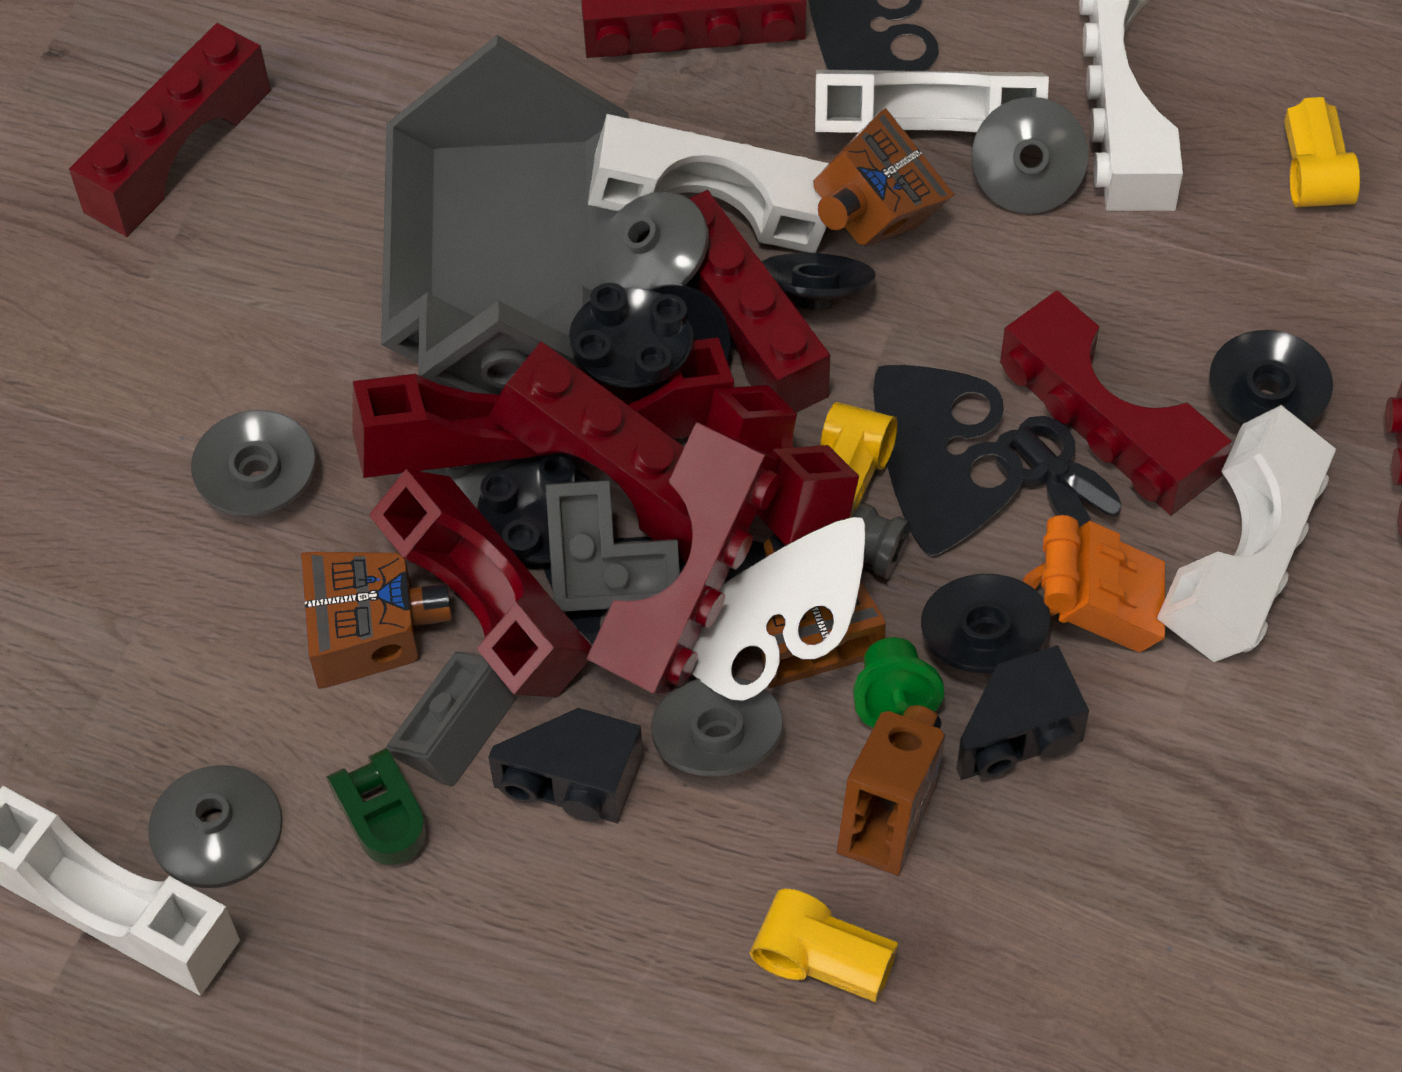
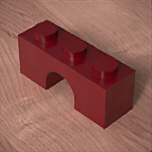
[707,385,859,546]

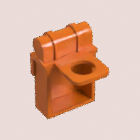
[1023,515,1165,653]

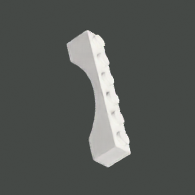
[1079,0,1183,211]

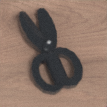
[994,416,1122,527]

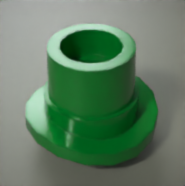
[853,637,944,728]

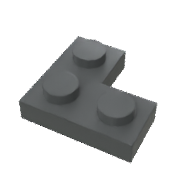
[546,480,680,612]

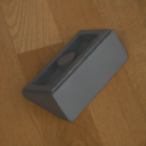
[386,651,519,786]

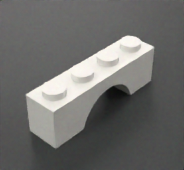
[815,70,1049,133]
[588,114,829,253]
[1157,405,1336,662]
[0,786,240,996]

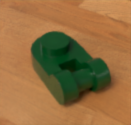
[326,748,427,865]

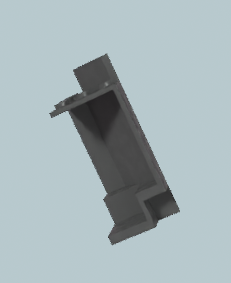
[381,35,629,395]

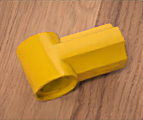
[1284,97,1360,207]
[820,402,898,518]
[749,889,899,1003]

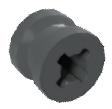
[852,502,911,579]

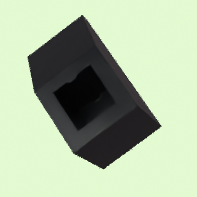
[956,645,1089,780]
[488,708,643,824]

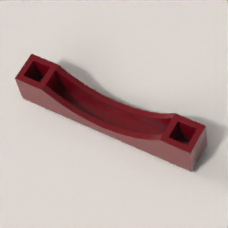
[352,338,734,478]

